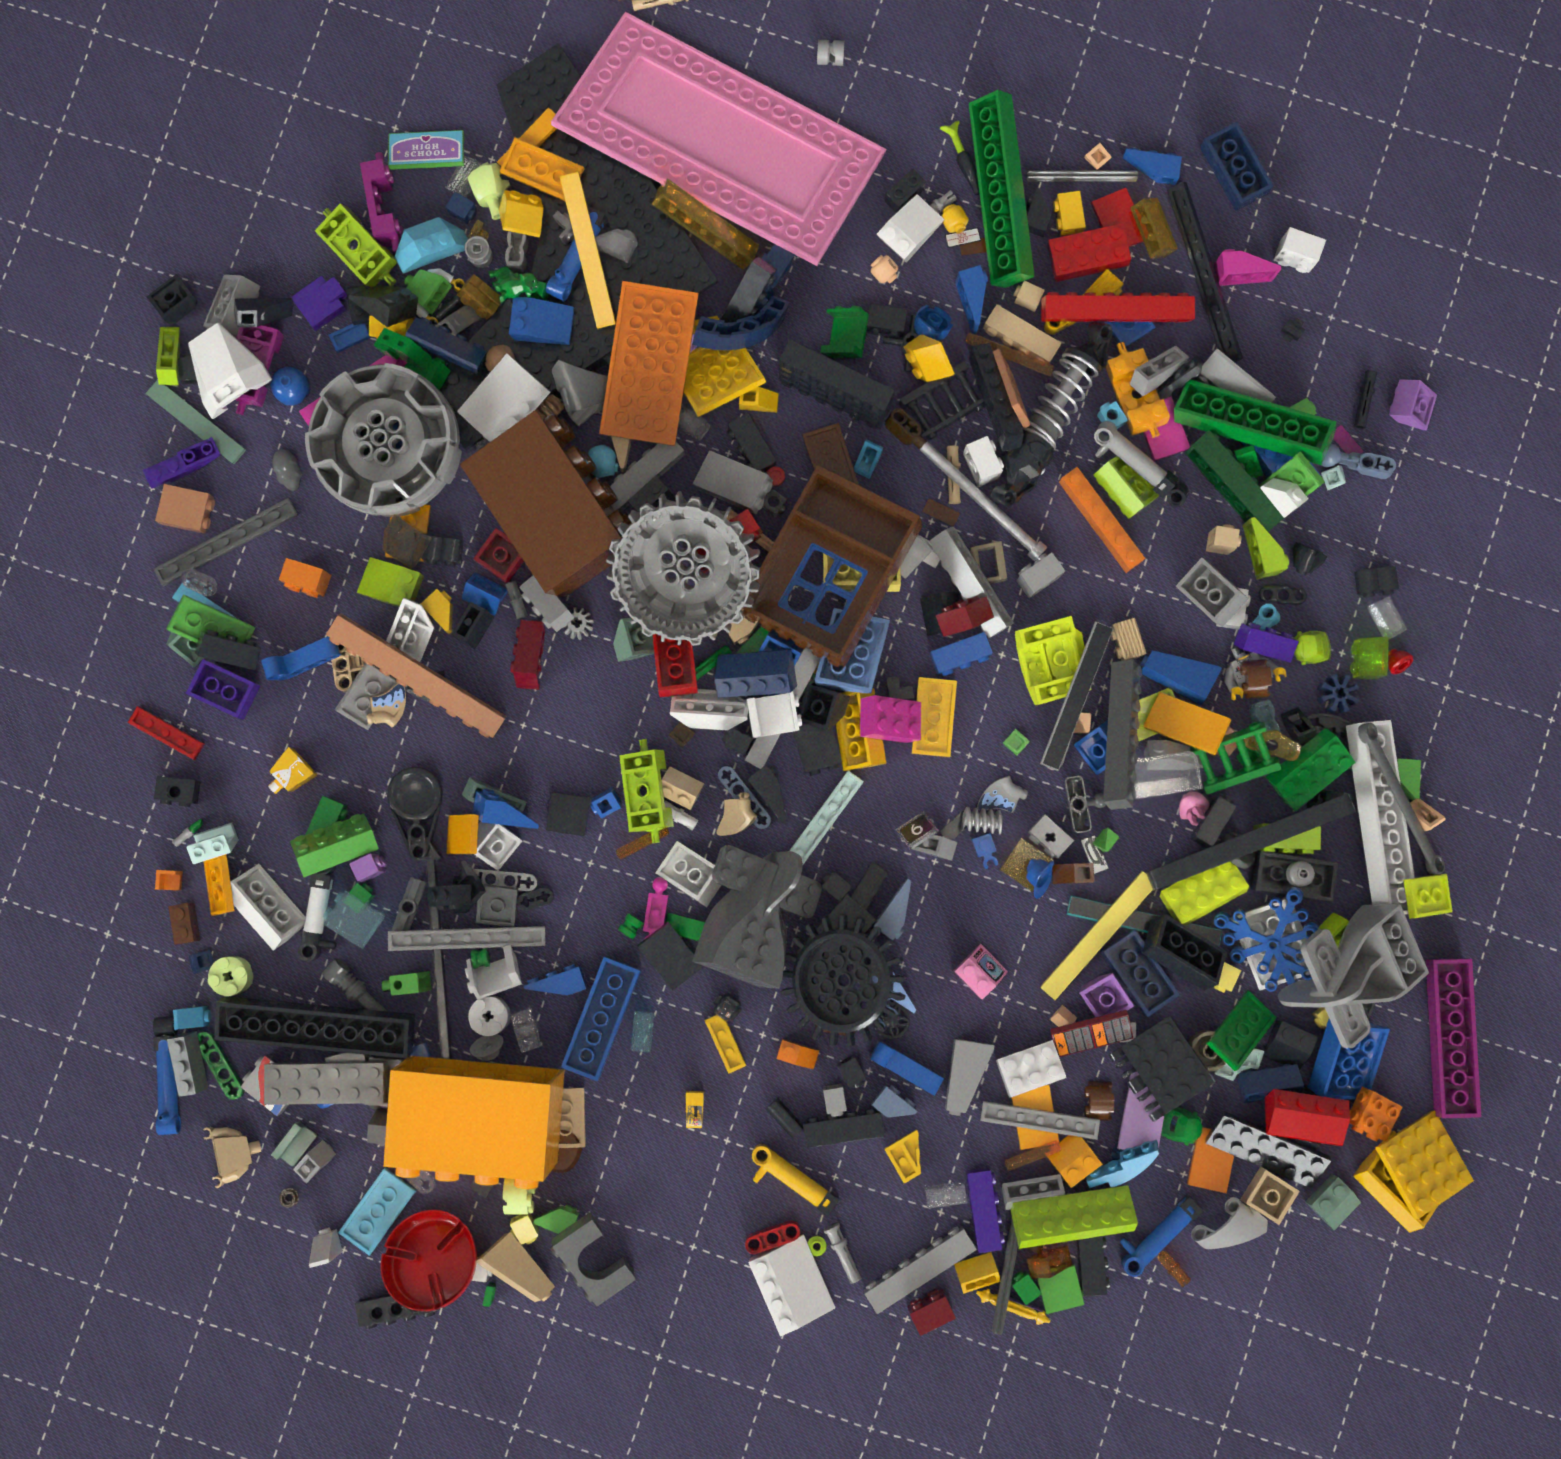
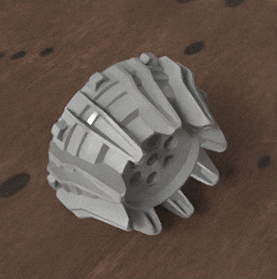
[607,491,760,646]

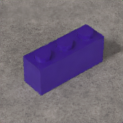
[1233,622,1299,663]

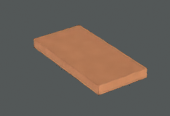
[993,349,1030,428]

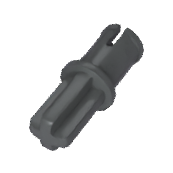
[506,581,528,620]

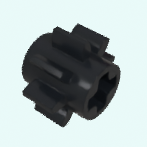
[1281,318,1305,342]

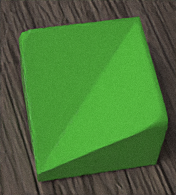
[1093,828,1119,852]

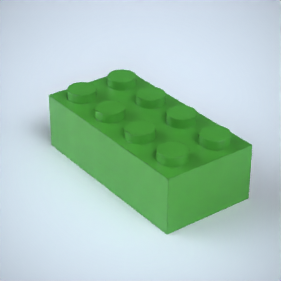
[290,813,379,877]

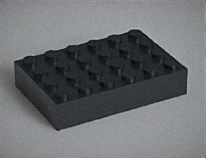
[779,340,895,429]

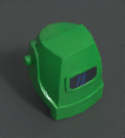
[1161,1107,1203,1146]

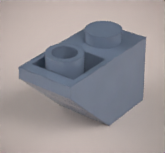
[871,1085,917,1117]

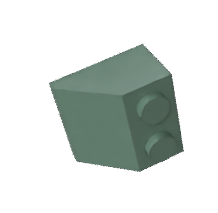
[1305,1174,1361,1230]

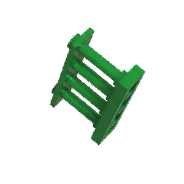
[1190,722,1282,794]

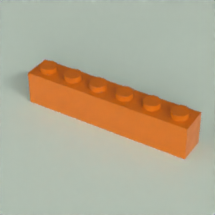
[1059,467,1146,573]

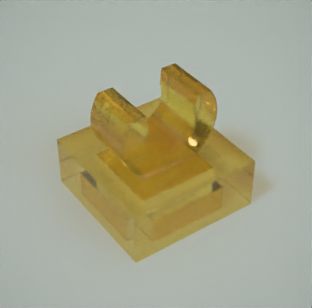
[468,219,489,241]

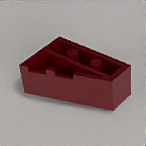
[510,620,545,690]

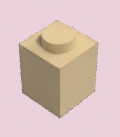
[1014,281,1045,312]

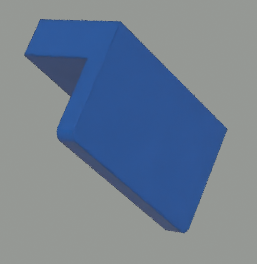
[462,572,508,615]

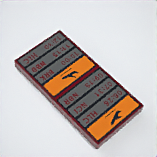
[1050,1010,1134,1057]

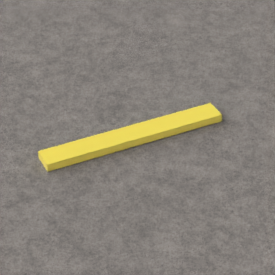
[1040,871,1153,1000]

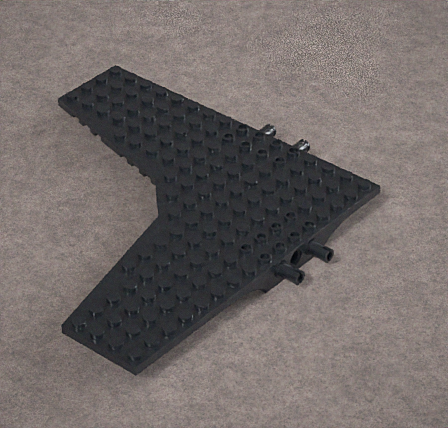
[440,44,718,450]

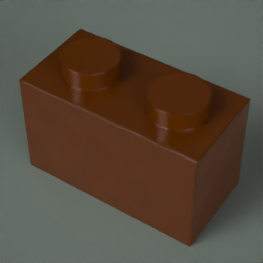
[168,903,200,945]

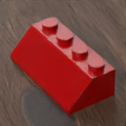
[1265,1089,1350,1146]

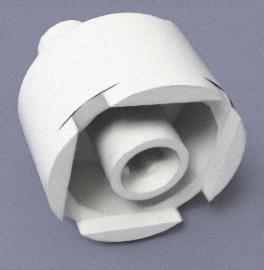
[468,996,511,1036]

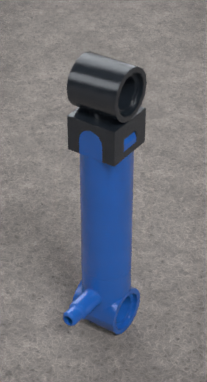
[153,1016,181,1135]

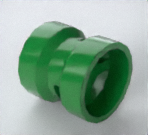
[618,913,644,940]

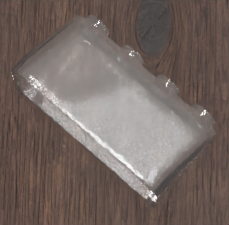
[1134,751,1203,800]

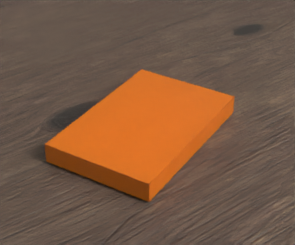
[1187,1127,1234,1194]

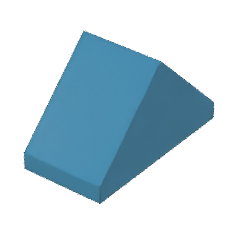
[854,439,883,479]

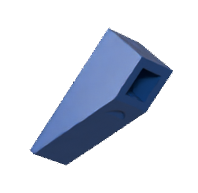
[1123,148,1182,185]
[523,964,588,995]

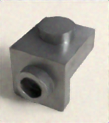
[553,210,575,245]

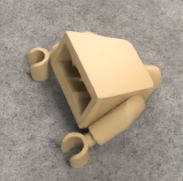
[203,1127,261,1188]

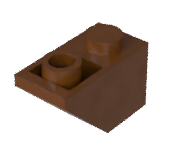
[1052,863,1094,884]

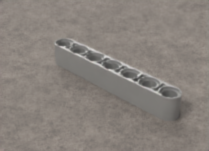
[745,647,820,769]

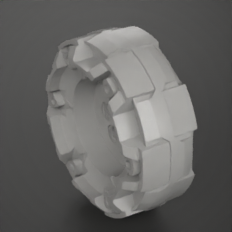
[305,363,462,517]

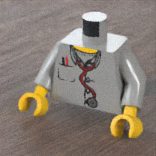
[1224,647,1287,700]

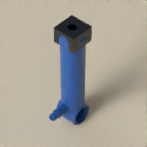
[546,206,609,301]
[1120,1194,1204,1277]

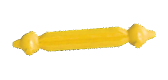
[976,1289,1051,1325]

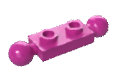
[643,877,668,940]

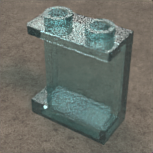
[322,889,385,949]

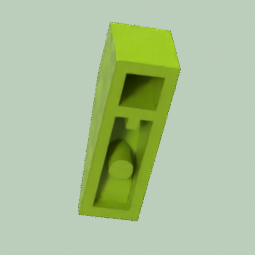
[156,327,180,385]

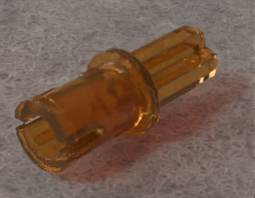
[1157,1251,1191,1287]

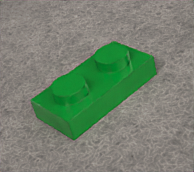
[1235,445,1263,478]

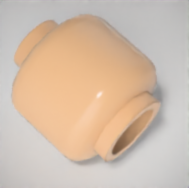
[871,255,898,284]

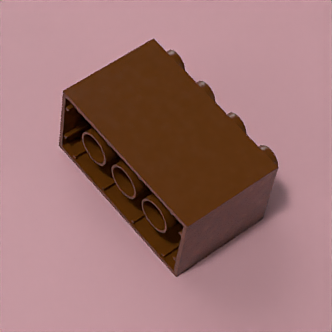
[460,410,632,598]

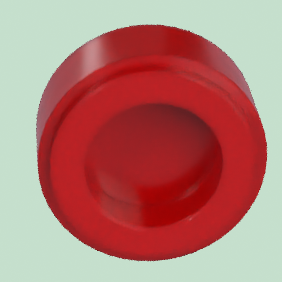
[767,467,785,487]

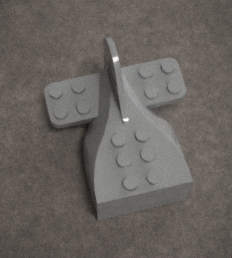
[1278,904,1429,1048]

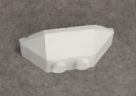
[376,598,434,667]
[670,689,748,730]

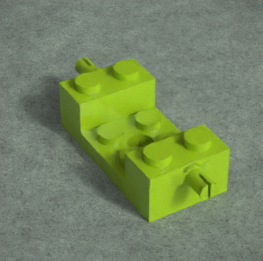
[315,203,397,287]
[619,739,674,843]

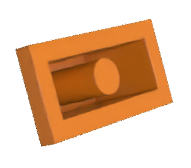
[776,1038,819,1069]

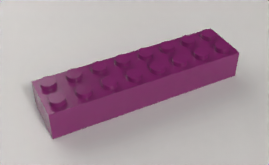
[1426,958,1481,1118]

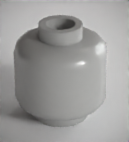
[1286,861,1315,887]

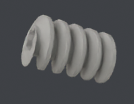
[961,807,1003,834]

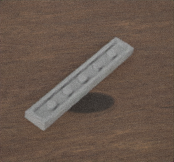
[980,1101,1100,1140]

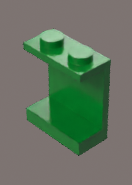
[820,306,869,359]

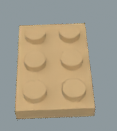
[559,1087,586,1148]

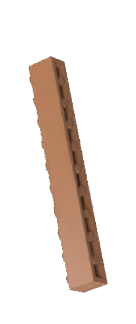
[326,613,506,738]

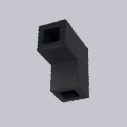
[886,676,914,700]

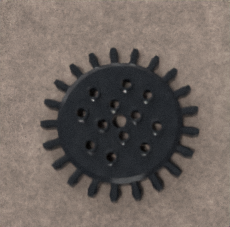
[780,915,907,1047]

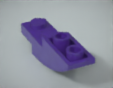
[142,437,221,489]

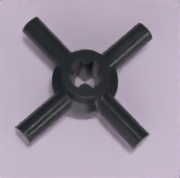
[883,315,918,372]

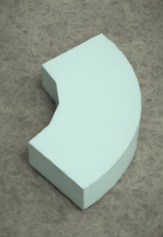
[1214,1049,1264,1081]

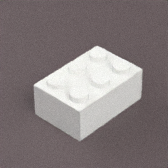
[996,1040,1067,1098]

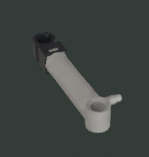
[1094,421,1189,507]

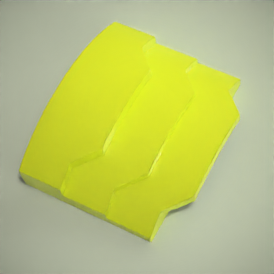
[1015,616,1091,705]

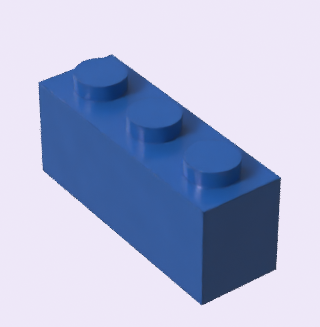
[930,632,993,676]

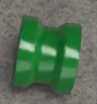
[471,948,490,969]

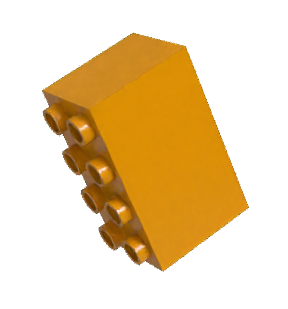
[383,1056,565,1189]

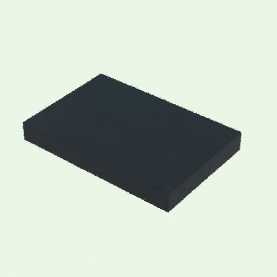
[637,922,703,991]

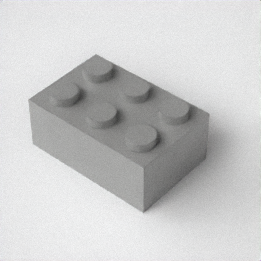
[1176,558,1249,627]

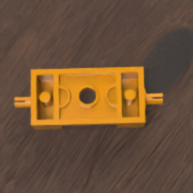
[1106,342,1170,438]

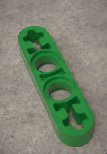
[198,1031,244,1100]

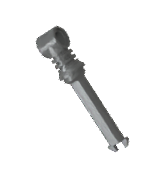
[322,958,416,1040]

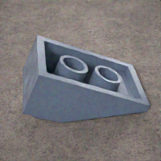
[872,879,911,940]

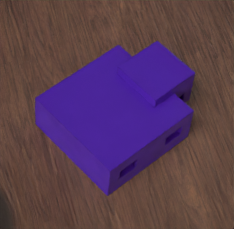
[291,276,347,331]

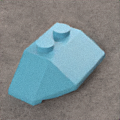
[395,217,468,273]

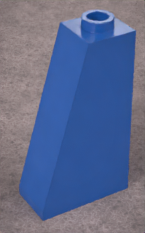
[1140,650,1222,705]

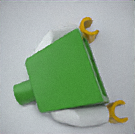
[405,268,465,323]

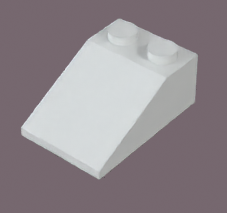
[877,195,944,263]
[656,841,721,907]

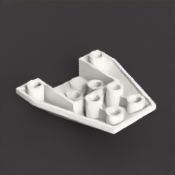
[188,323,272,419]

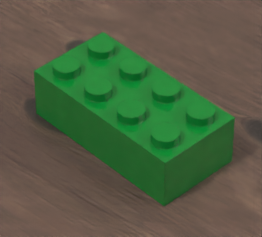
[1266,728,1356,812]

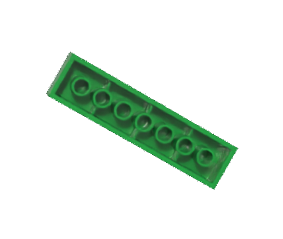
[1174,380,1337,465]

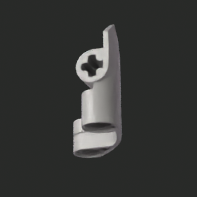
[1191,1197,1268,1249]

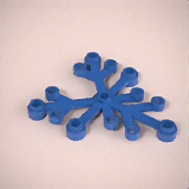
[1214,887,1319,992]

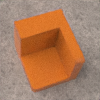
[155,870,183,890]

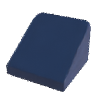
[189,949,214,974]

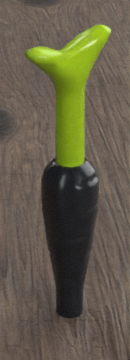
[940,121,980,195]

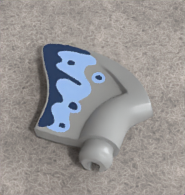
[977,776,1028,813]

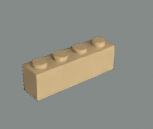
[983,305,1061,367]

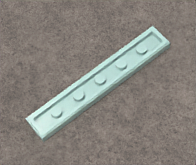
[790,770,864,864]

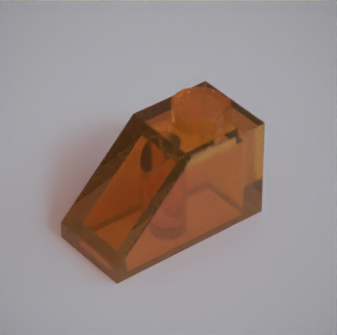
[1027,1246,1073,1278]

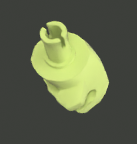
[467,162,510,220]

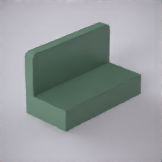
[271,1121,317,1166]

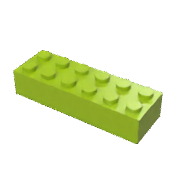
[1011,1185,1138,1249]

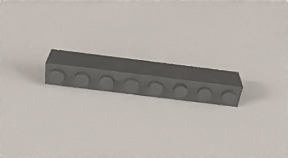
[1103,659,1142,810]

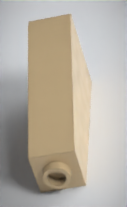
[477,1232,555,1302]

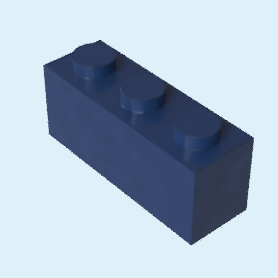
[1238,1064,1304,1103]

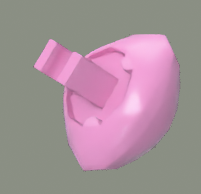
[1179,791,1210,826]

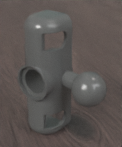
[1064,776,1106,833]

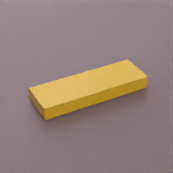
[704,1015,746,1074]

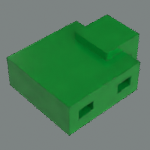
[373,328,431,370]

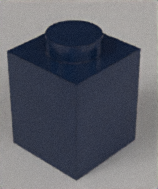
[445,192,477,224]

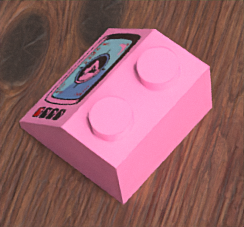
[953,944,1008,999]

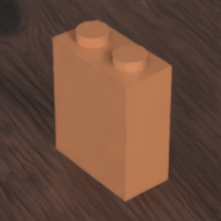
[155,484,215,534]

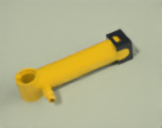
[752,1144,839,1216]

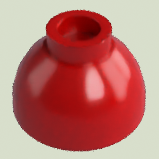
[1387,649,1413,674]

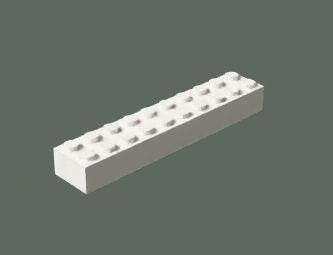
[1346,720,1415,914]

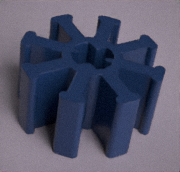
[1317,674,1359,713]

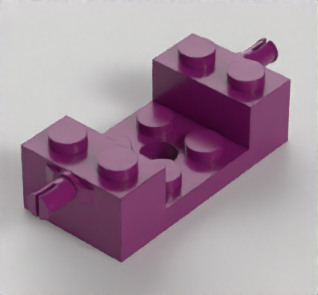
[360,152,404,253]
[235,323,284,415]

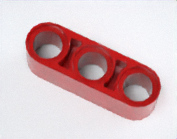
[745,1220,800,1254]

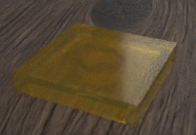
[1000,838,1053,892]

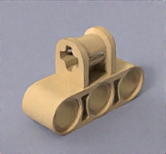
[331,646,365,693]

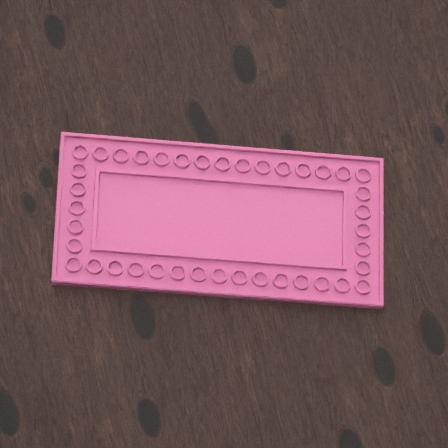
[551,12,886,266]

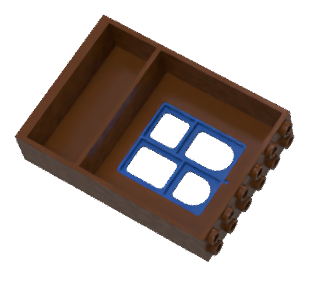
[741,465,922,667]

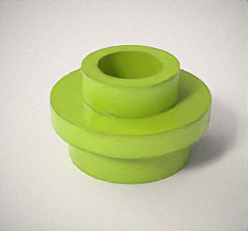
[807,1236,826,1256]

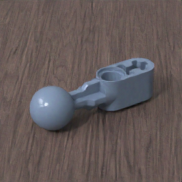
[1321,443,1396,479]

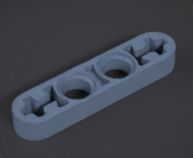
[718,766,771,829]

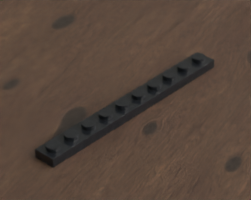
[1167,182,1243,363]

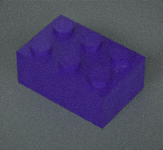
[186,659,260,720]

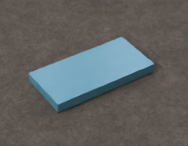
[338,1167,417,1256]

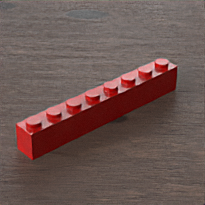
[1041,292,1195,322]

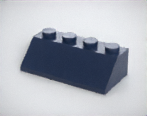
[405,317,487,374]
[715,649,797,698]

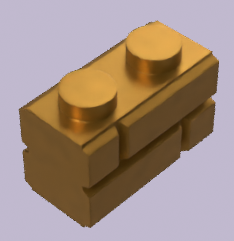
[457,274,501,319]

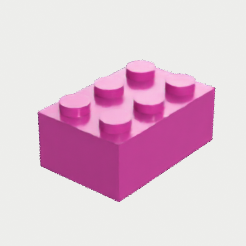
[860,695,921,743]

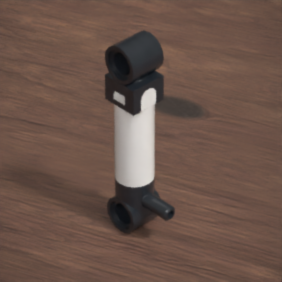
[298,865,337,961]

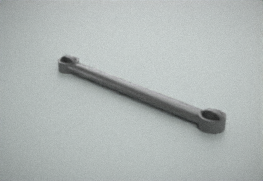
[1358,723,1445,875]

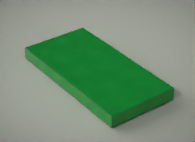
[1206,990,1277,1071]

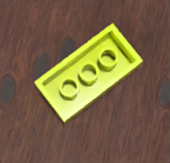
[1159,861,1249,926]

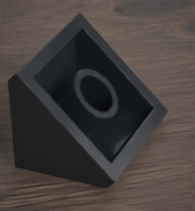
[920,592,959,636]

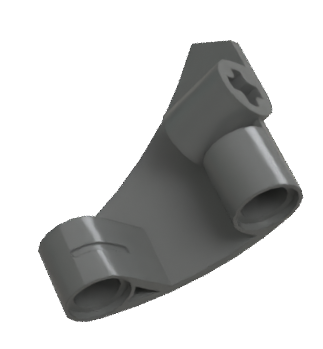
[551,360,608,412]

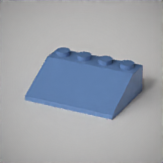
[815,608,890,694]

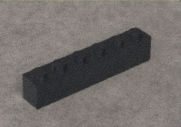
[969,343,1024,451]

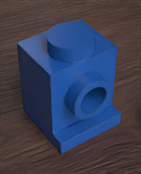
[591,786,622,818]

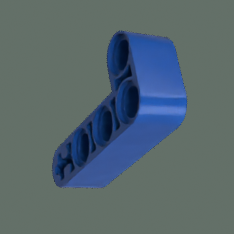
[261,637,341,680]
[869,1041,944,1096]

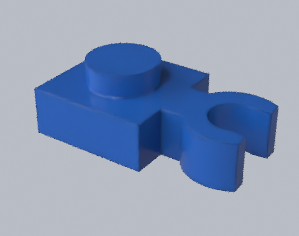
[971,833,998,869]

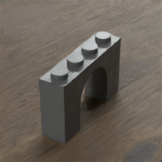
[551,1212,636,1306]

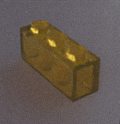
[1130,198,1178,259]

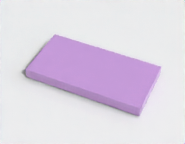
[1117,1072,1164,1150]

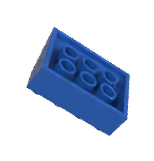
[1308,1019,1390,1100]

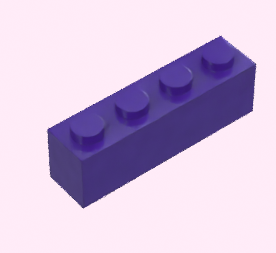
[966,1168,1005,1253]

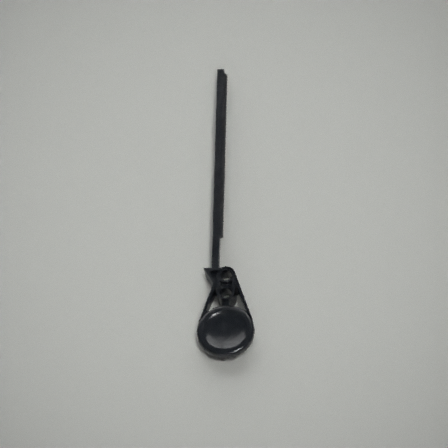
[387,766,452,1059]

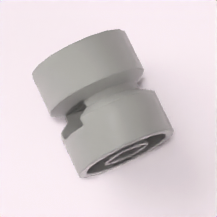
[817,39,844,66]
[465,236,493,268]

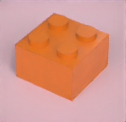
[279,558,331,598]

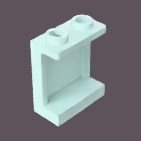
[187,823,239,864]

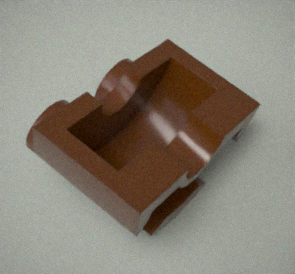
[1240,659,1272,699]
[1084,1081,1114,1121]

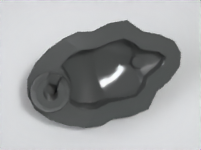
[272,449,302,491]

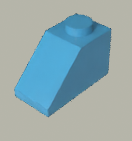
[173,1006,211,1030]

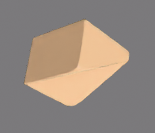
[1084,143,1111,170]
[1073,713,1091,734]

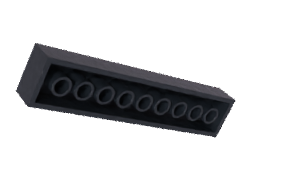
[214,996,415,1058]

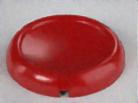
[381,1210,477,1311]

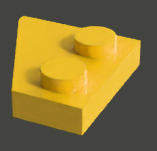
[884,1130,921,1183]

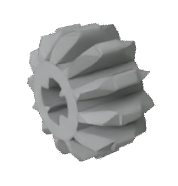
[563,607,594,640]

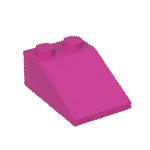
[1214,249,1281,286]

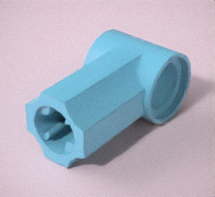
[1253,604,1281,629]

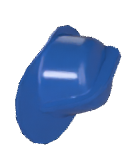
[1026,859,1054,899]

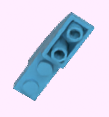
[1087,1140,1159,1188]

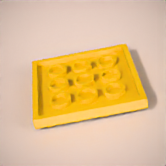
[684,347,766,417]
[1375,1110,1474,1219]

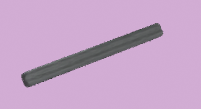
[1026,170,1138,182]
[992,1218,1018,1335]

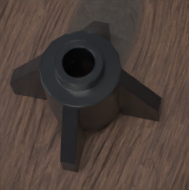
[1293,542,1327,576]

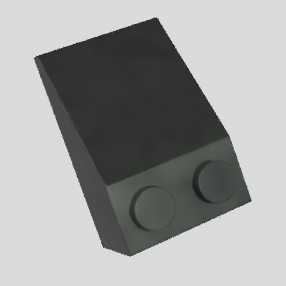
[349,285,418,327]

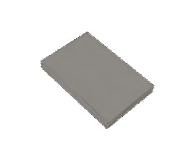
[335,663,397,730]

